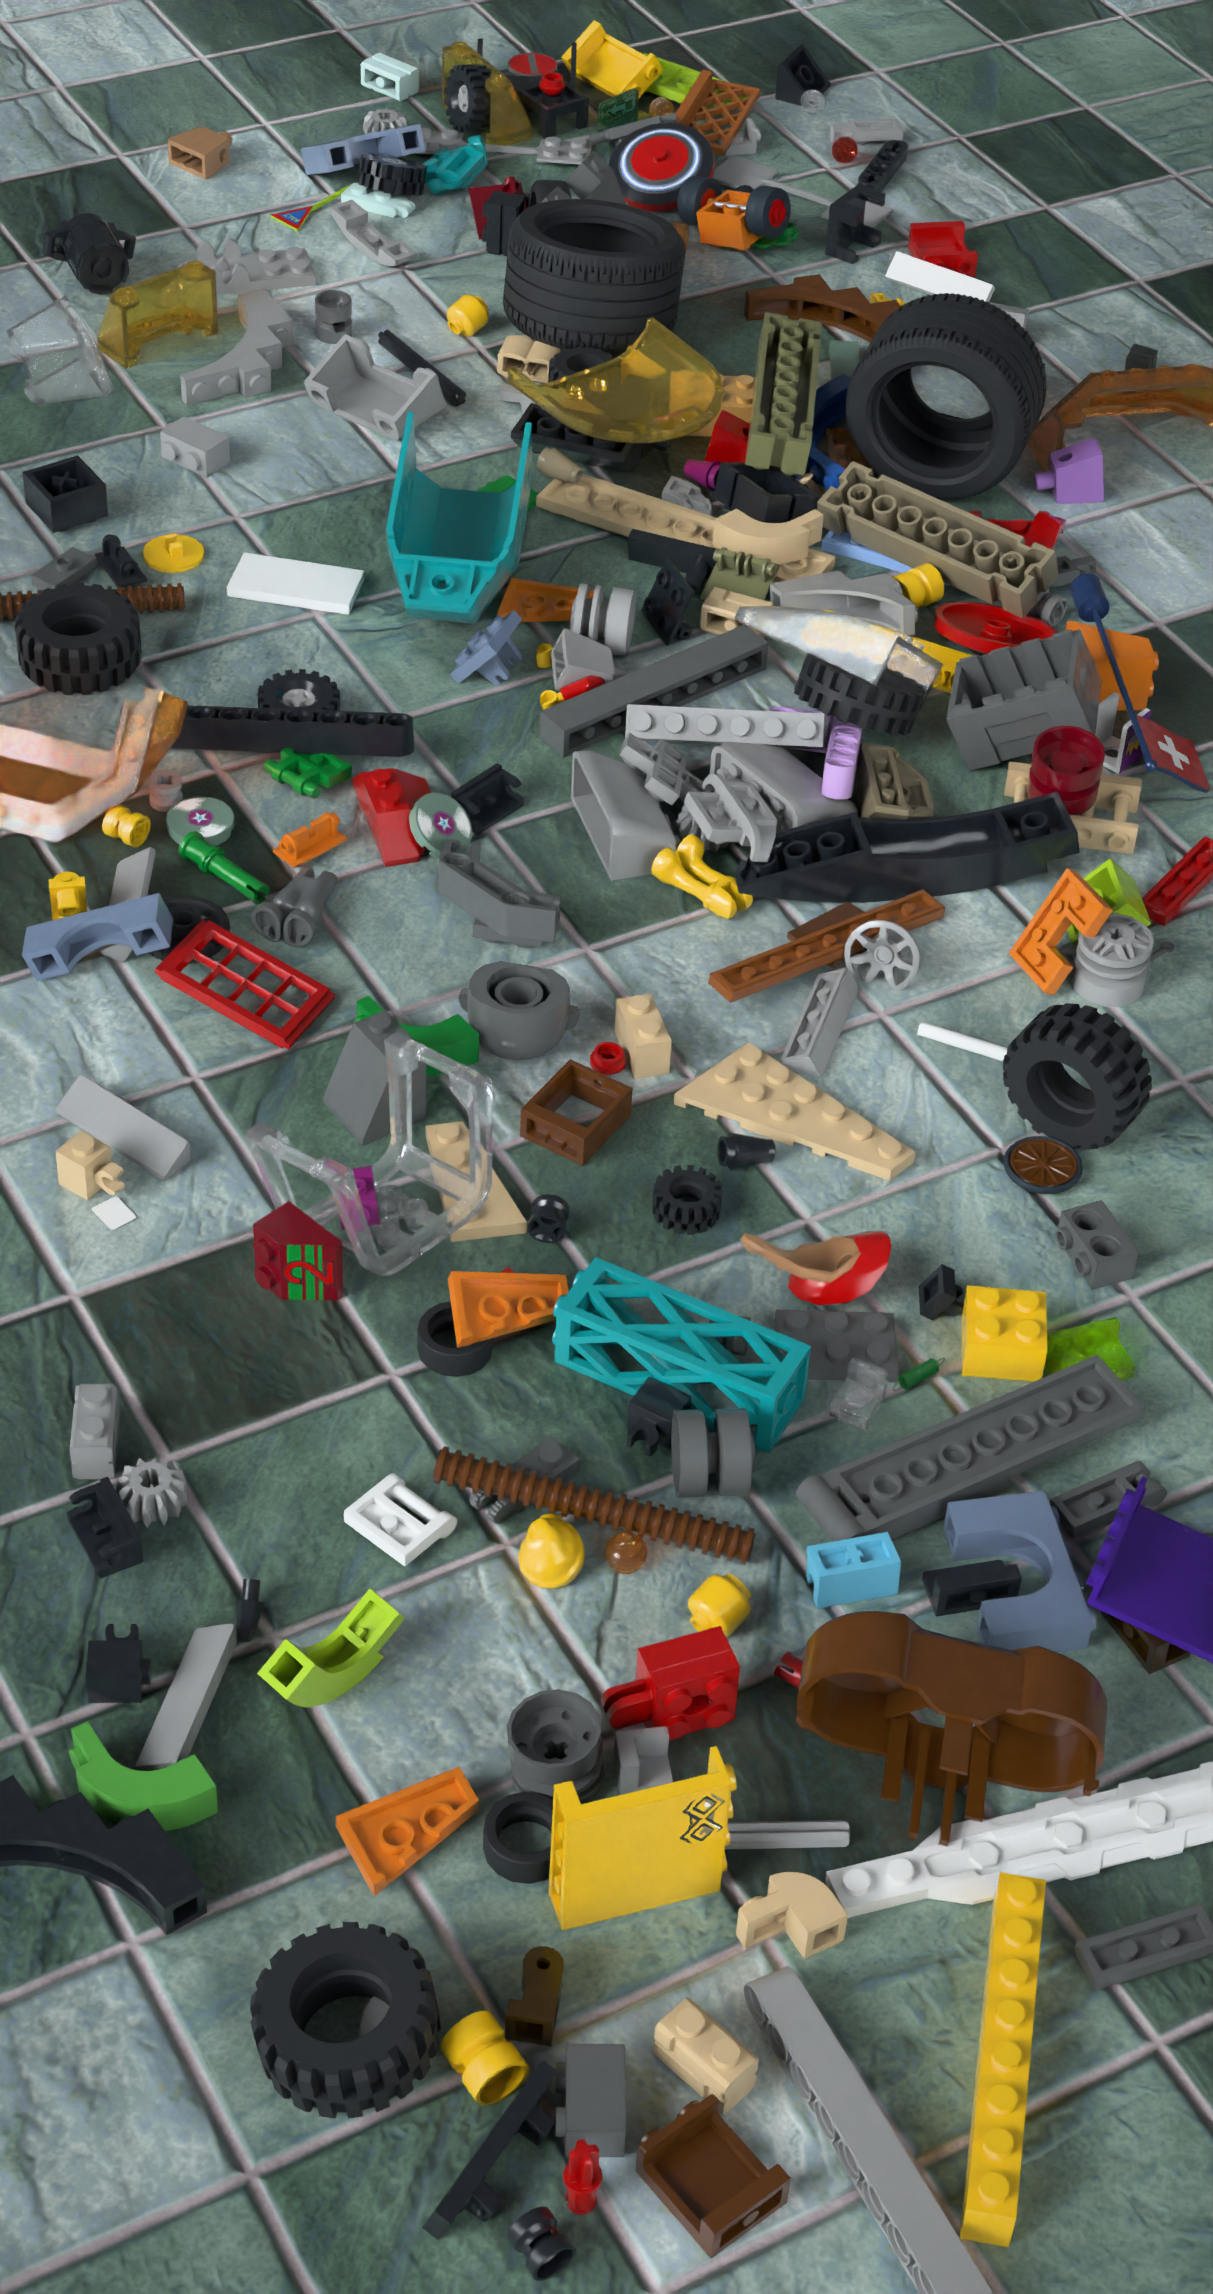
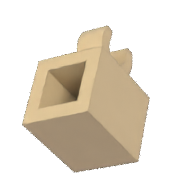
[55,1130,125,1200]

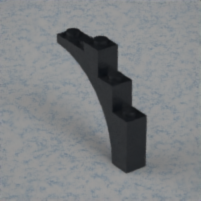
[0,1775,207,1935]

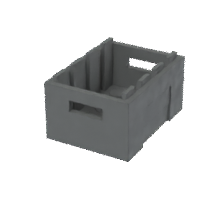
[946,629,1102,771]

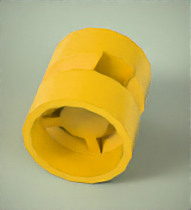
[892,563,945,610]
[441,2011,529,2106]

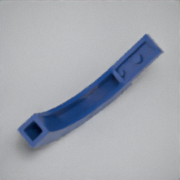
[795,373,851,490]

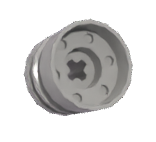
[570,583,636,656]
[1071,913,1154,1007]

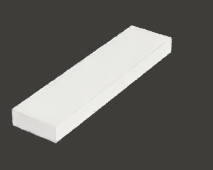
[885,252,995,302]

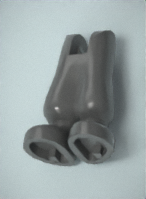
[251,866,337,947]

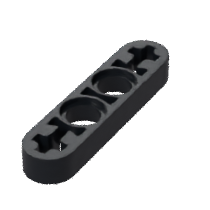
[858,140,908,192]

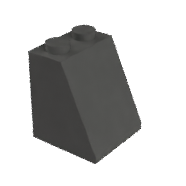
[323,1010,426,1146]

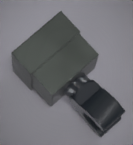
[1121,344,1158,392]

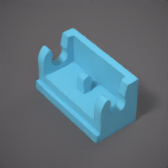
[806,1532,901,1609]

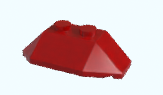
[352,768,432,867]

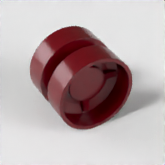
[1027,726,1105,816]

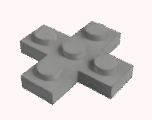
[619,733,712,805]

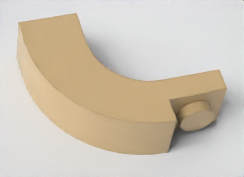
[713,509,824,564]

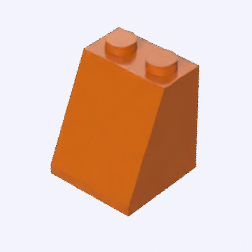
[1065,621,1159,711]

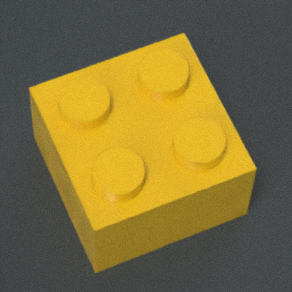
[961,1285,1048,1382]

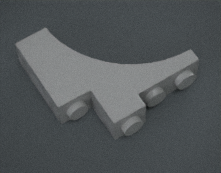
[770,570,918,637]

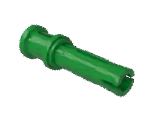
[178,831,270,905]

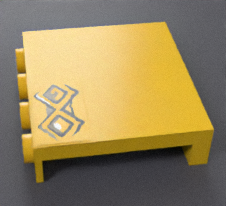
[548,1746,737,1931]

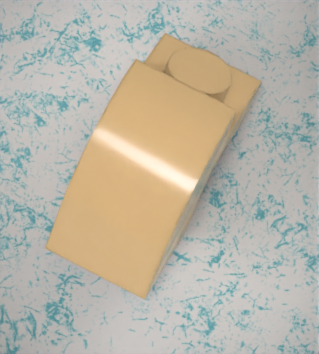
[736,1872,848,1959]

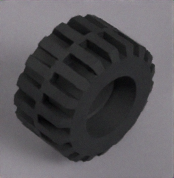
[548,347,621,413]

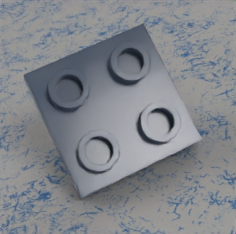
[450,610,522,686]

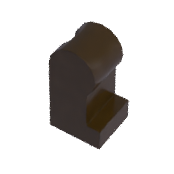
[505,1946,564,2047]

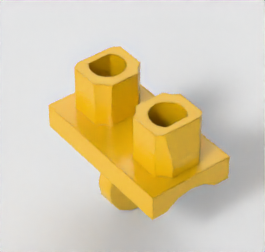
[48,871,87,920]

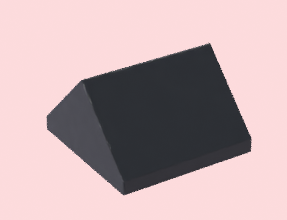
[775,44,831,108]

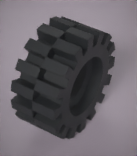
[652,1165,722,1235]

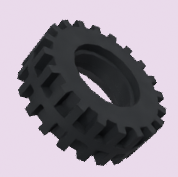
[794,647,926,736]

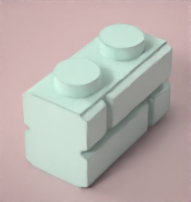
[361,52,419,101]

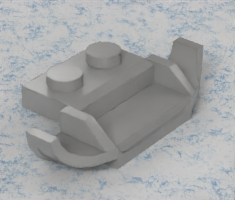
[684,774,778,862]

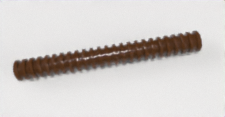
[0,583,185,621]
[433,1446,756,1565]

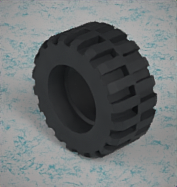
[15,583,142,695]
[1003,1003,1152,1150]
[250,1922,441,2118]

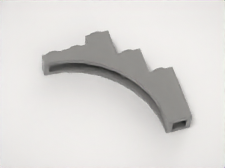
[181,288,293,406]

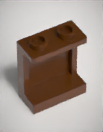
[636,2094,791,2259]

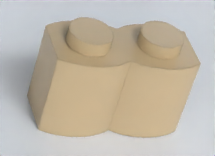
[497,335,562,383]

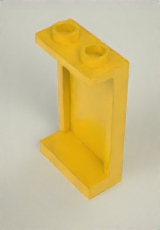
[561,20,664,103]

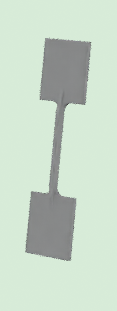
[418,128,592,165]
[713,156,893,228]

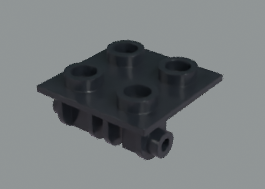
[641,558,695,646]

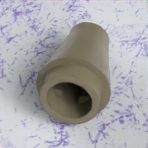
[536,447,583,484]

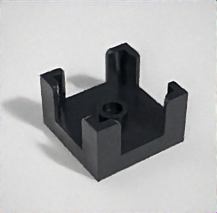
[517,80,589,139]
[825,184,886,264]

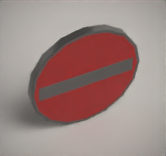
[508,53,558,77]

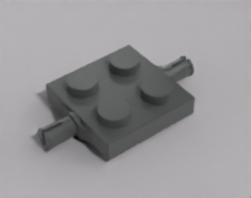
[589,112,677,147]

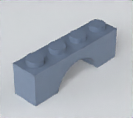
[22,893,173,981]

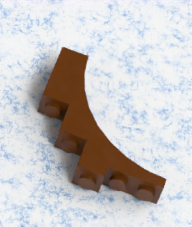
[744,274,901,342]

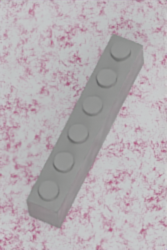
[625,704,829,750]

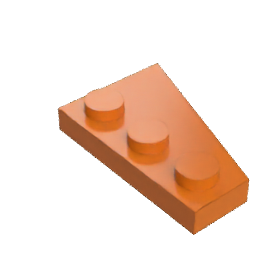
[497,578,594,622]
[448,1271,569,1348]
[336,1767,479,1897]

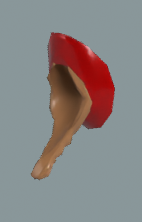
[740,1231,892,1305]

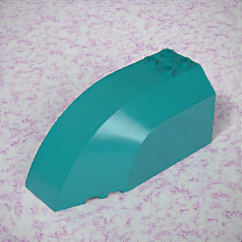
[386,412,532,624]

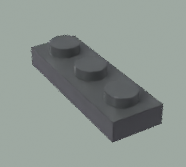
[1074,1904,1213,1991]

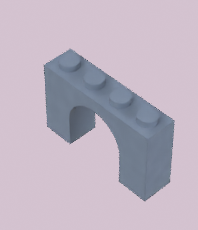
[300,124,426,175]
[943,1490,1096,1652]

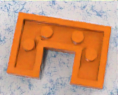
[1009,868,1113,996]

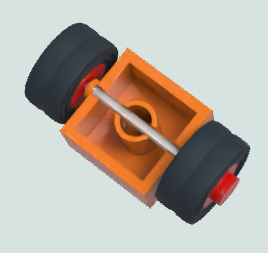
[677,176,791,251]

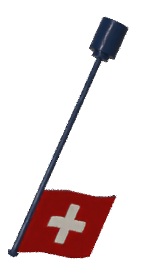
[1070,574,1211,793]

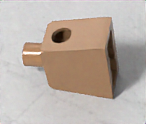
[168,127,232,180]

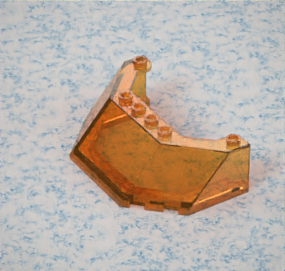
[1028,364,1213,471]
[0,687,188,843]

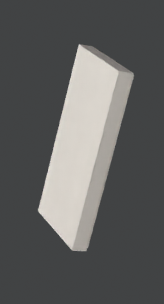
[227,552,364,615]

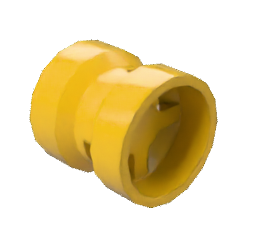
[102,803,151,848]

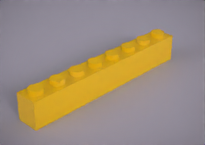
[959,1872,1046,2247]

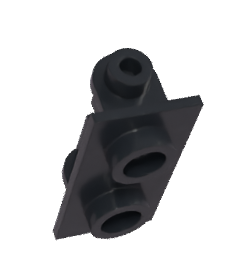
[95,534,148,588]

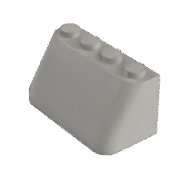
[571,749,681,881]

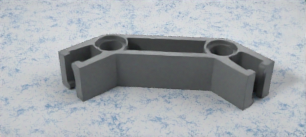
[438,839,561,943]

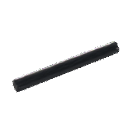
[378,330,466,406]

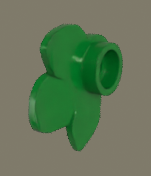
[751,222,800,249]

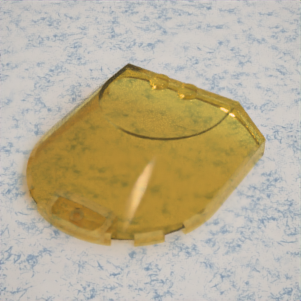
[508,317,724,443]

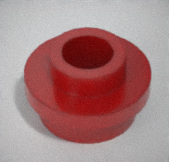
[539,72,565,95]
[590,1042,626,1075]

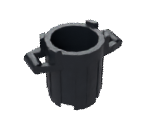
[42,213,136,295]

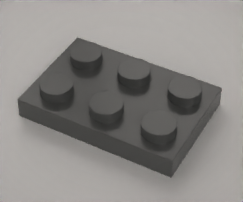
[775,1309,899,1382]

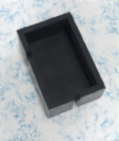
[713,462,820,523]

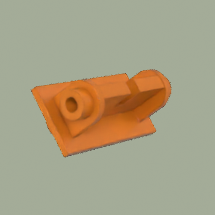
[273,812,347,869]

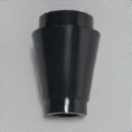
[717,1132,776,1170]

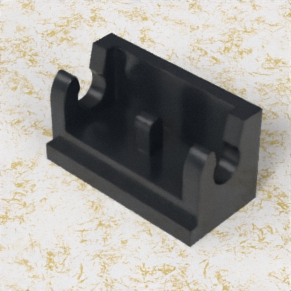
[451,763,524,836]
[67,1476,143,1579]

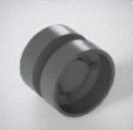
[671,1408,755,1498]

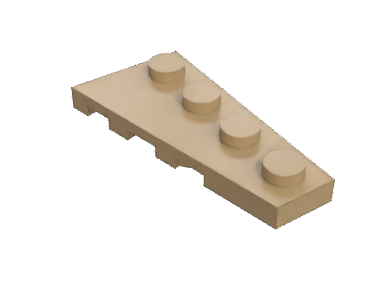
[426,1121,527,1242]

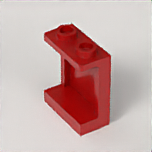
[908,221,978,278]

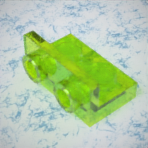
[1044,1317,1136,1380]

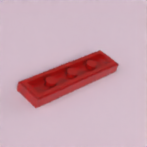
[1142,836,1213,926]

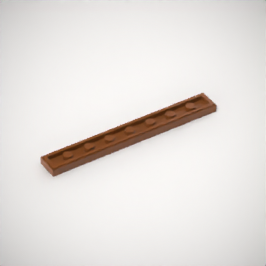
[708,889,945,1003]

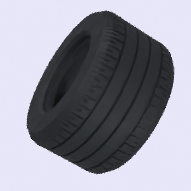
[503,199,686,354]
[846,293,1046,500]

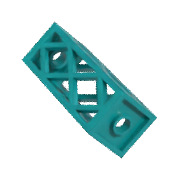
[552,1257,811,1453]

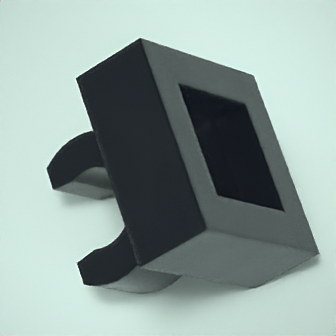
[918,1264,964,1321]

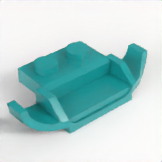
[423,135,488,195]

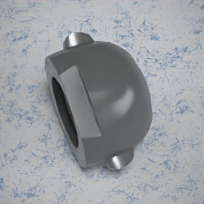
[459,961,581,1060]

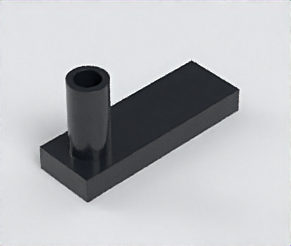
[628,529,717,597]

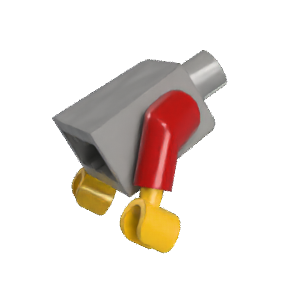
[536,628,628,710]

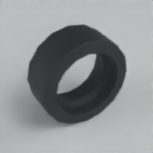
[417,1301,493,1377]
[483,1792,553,1884]

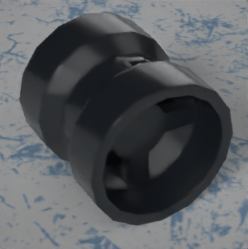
[507,2206,576,2281]

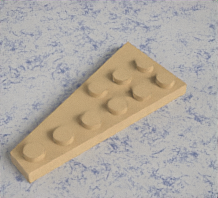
[674,1042,915,1181]

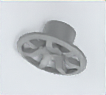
[844,920,920,990]

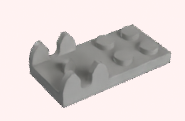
[196,238,316,296]

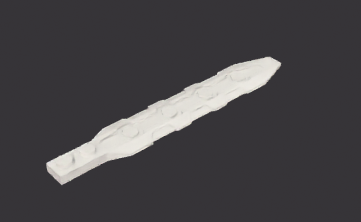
[825,1761,1213,1918]

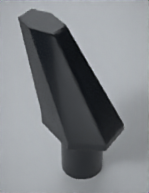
[236,1579,264,1642]

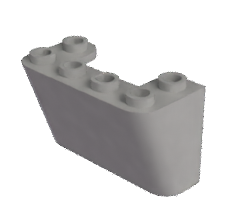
[304,334,446,440]

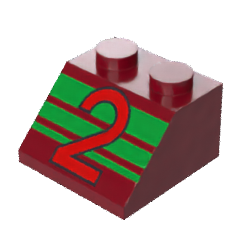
[253,1201,343,1301]

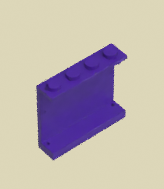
[1086,1476,1213,1663]

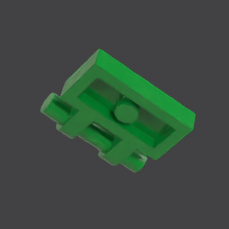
[264,748,352,799]

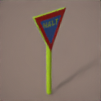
[270,186,349,232]

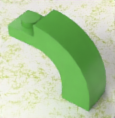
[69,1721,218,1831]

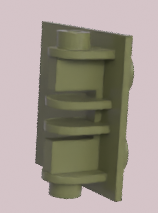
[700,547,780,602]

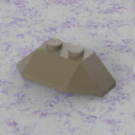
[856,742,935,820]

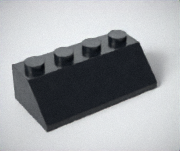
[511,403,643,473]

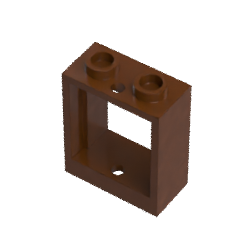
[520,1059,633,1166]

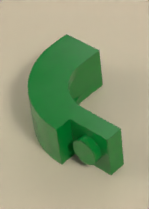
[355,996,479,1075]

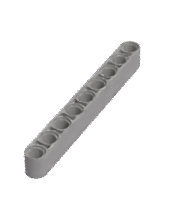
[744,1966,994,2294]

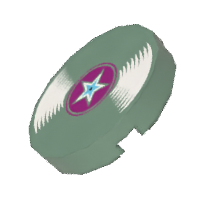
[409,792,472,858]
[166,797,235,846]

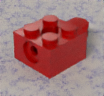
[600,1626,740,1740]

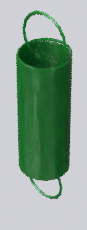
[893,1358,945,1391]

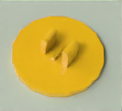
[142,533,205,573]

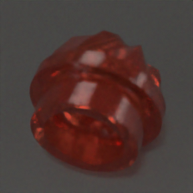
[832,136,858,163]

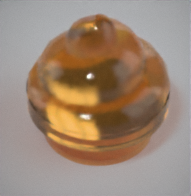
[648,97,674,118]
[605,1531,647,1574]

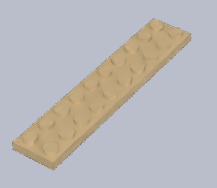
[536,473,836,583]

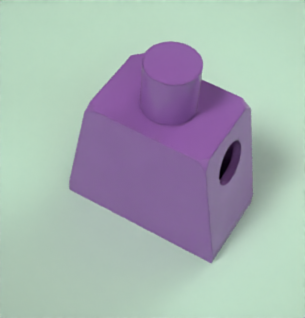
[1033,438,1104,504]

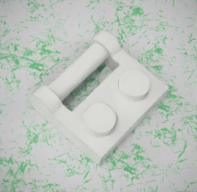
[344,1473,457,1566]

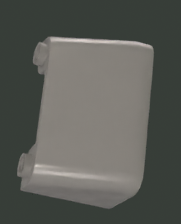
[710,742,858,833]

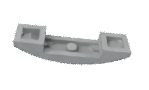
[330,199,417,266]

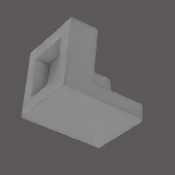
[613,1726,673,1795]

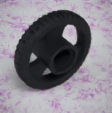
[148,896,230,964]

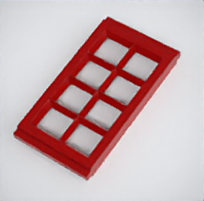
[155,920,336,1050]

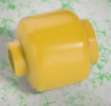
[447,294,489,337]
[688,1573,751,1637]

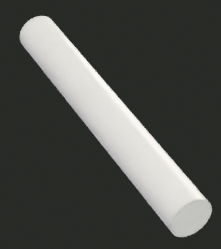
[917,1022,1007,1062]

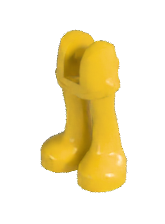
[651,834,753,919]

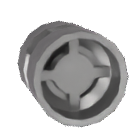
[315,290,352,344]

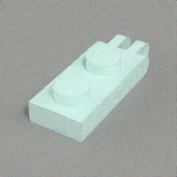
[341,183,415,218]

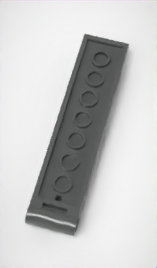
[796,1355,1146,1542]

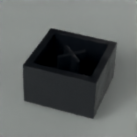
[23,455,108,533]

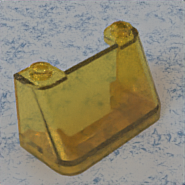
[442,42,533,146]
[97,261,218,369]

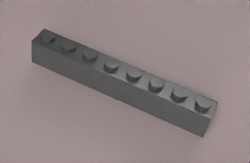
[540,625,768,758]

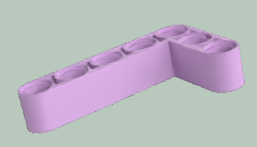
[769,707,863,799]

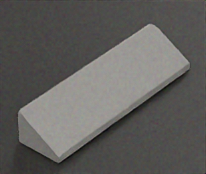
[100,847,156,963]
[780,968,859,1077]
[55,1075,191,1181]
[135,1624,237,1771]

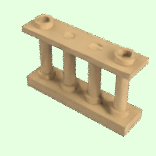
[1004,761,1142,854]

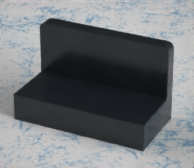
[922,1560,1022,1617]

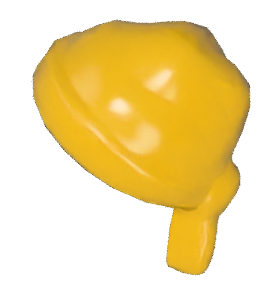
[518,1513,585,1589]

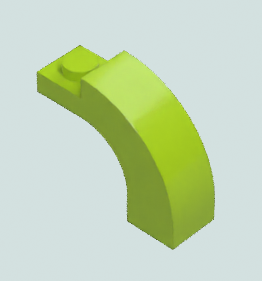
[257,1588,406,1707]

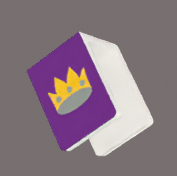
[1095,692,1151,774]

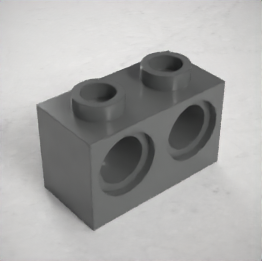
[1055,1200,1139,1290]

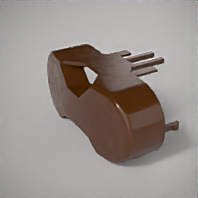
[796,1611,1107,1847]

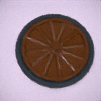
[1003,1136,1083,1194]

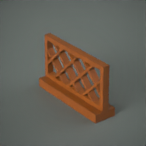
[675,69,761,156]

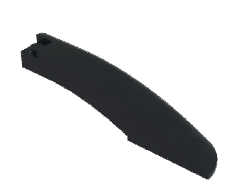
[736,792,1080,903]

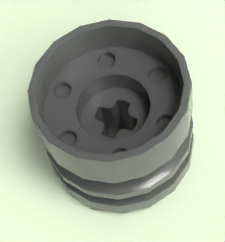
[507,1689,605,1804]

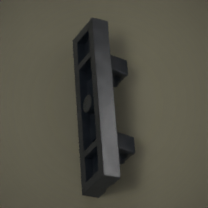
[422,2060,558,2240]

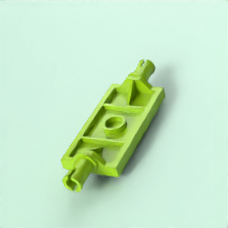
[643,53,750,110]

